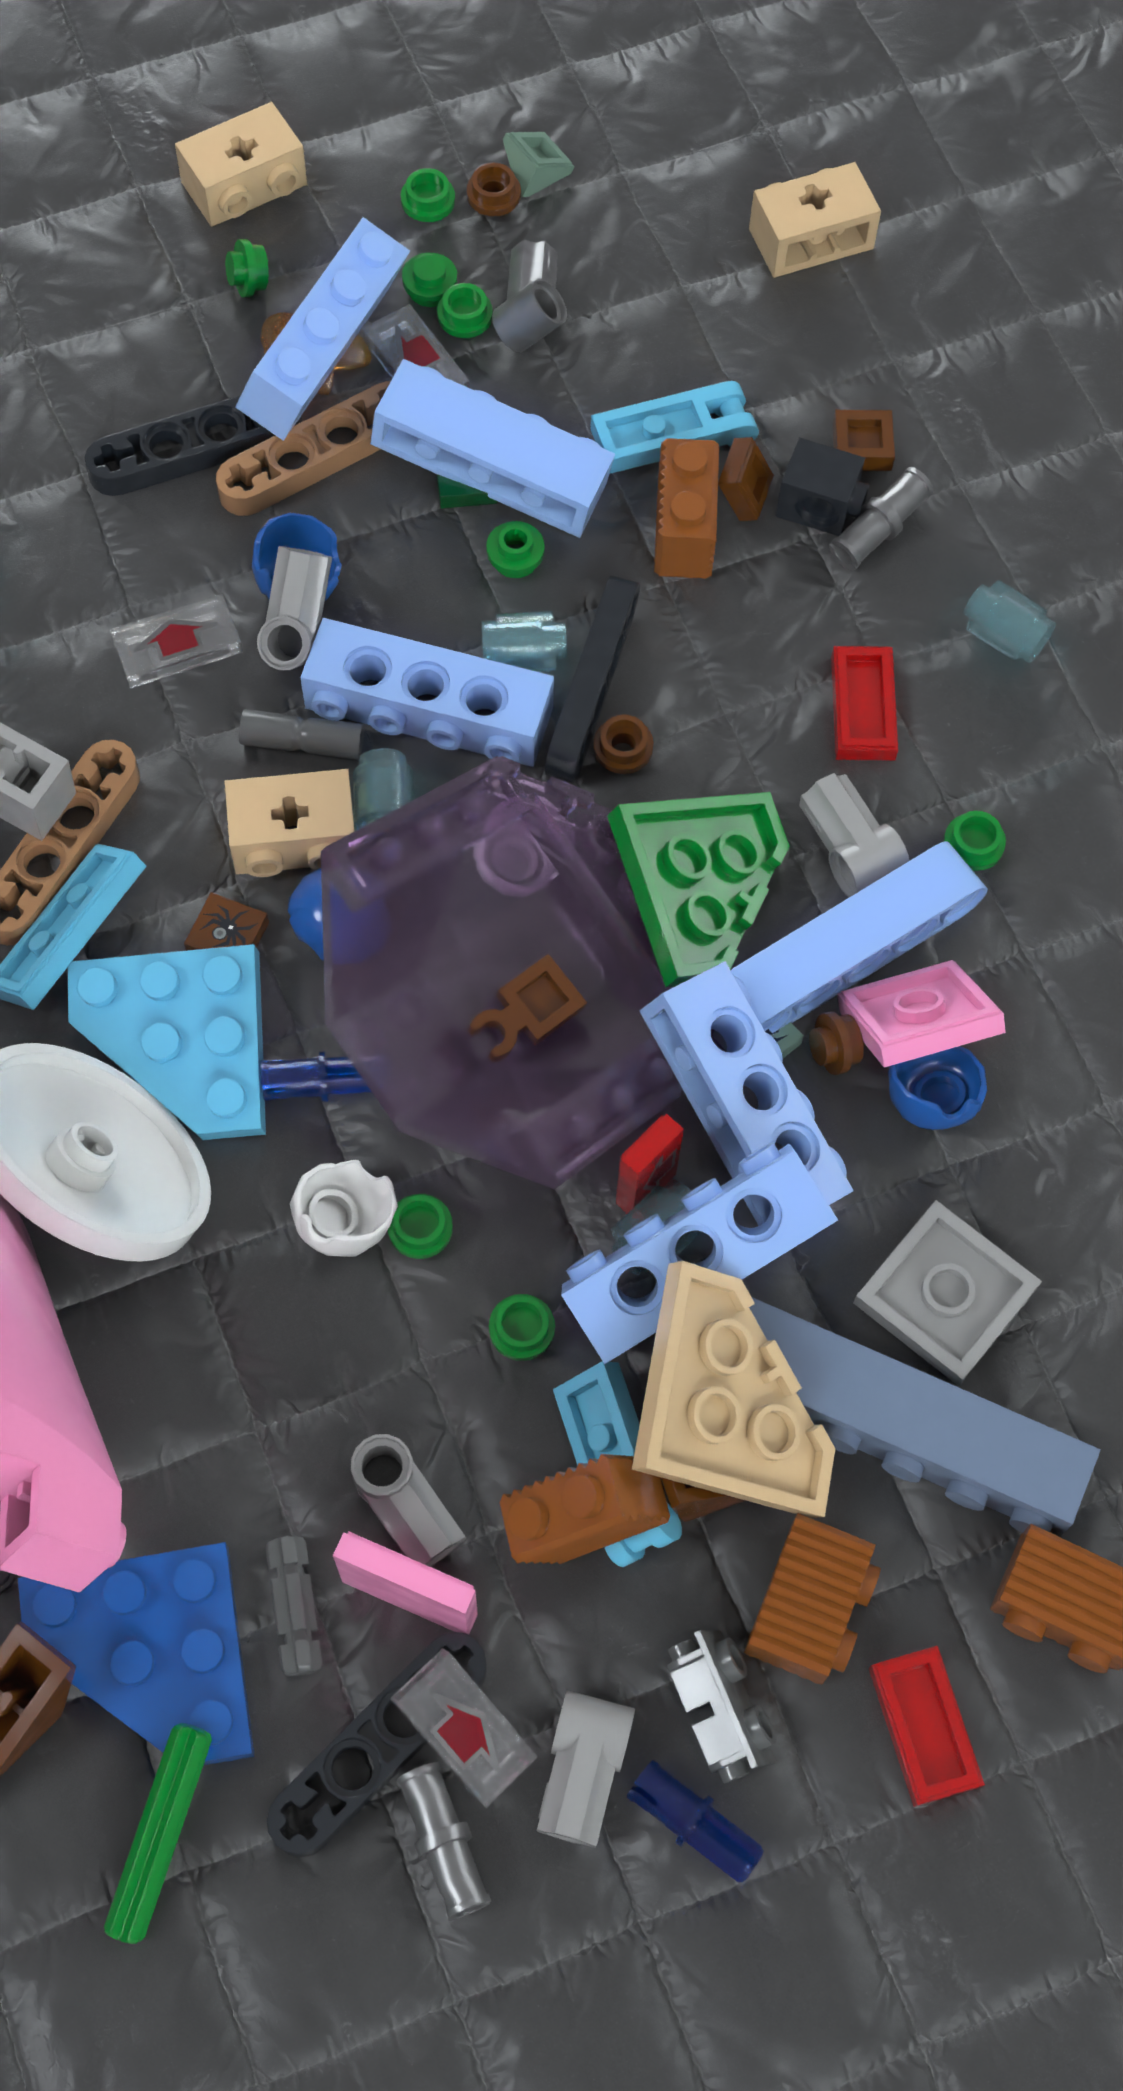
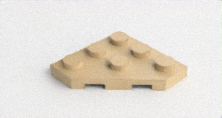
[632,1261,835,1518]

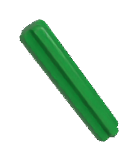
[104,1723,212,1944]

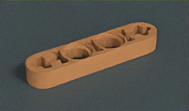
[216,381,391,516]
[0,740,140,946]

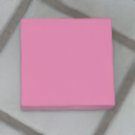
[837,960,1006,1067]
[333,1531,478,1635]

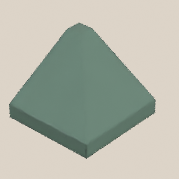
[503,132,574,197]

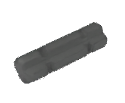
[265,1536,323,1676]

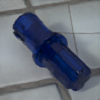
[261,1051,390,1102]
[627,1760,764,1882]

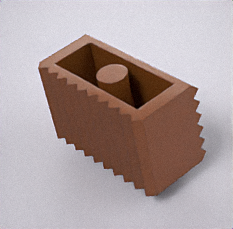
[654,438,719,579]
[499,1454,670,1564]
[744,1513,881,1685]
[990,1524,1123,1674]

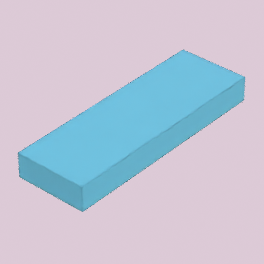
[0,844,146,1010]

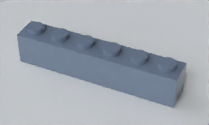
[749,1297,1101,1537]

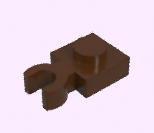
[468,954,587,1063]

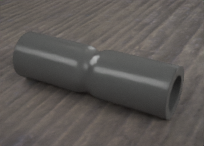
[239,709,365,760]

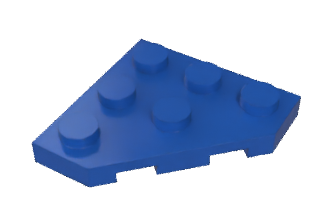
[18,1542,255,1766]

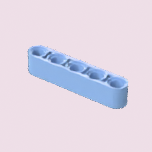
[731,841,988,1034]

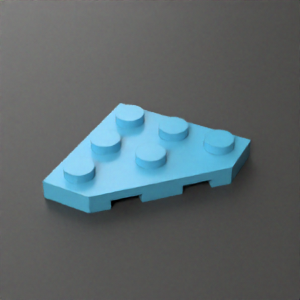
[68,944,266,1140]

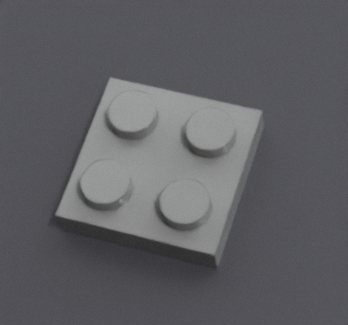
[853,1200,1042,1387]

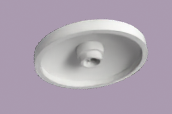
[0,1043,211,1262]

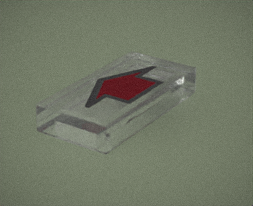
[362,304,470,388]
[109,594,243,688]
[390,1648,538,1808]

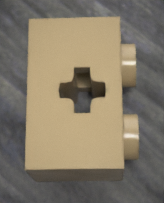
[175,102,307,227]
[749,162,881,278]
[225,769,358,877]

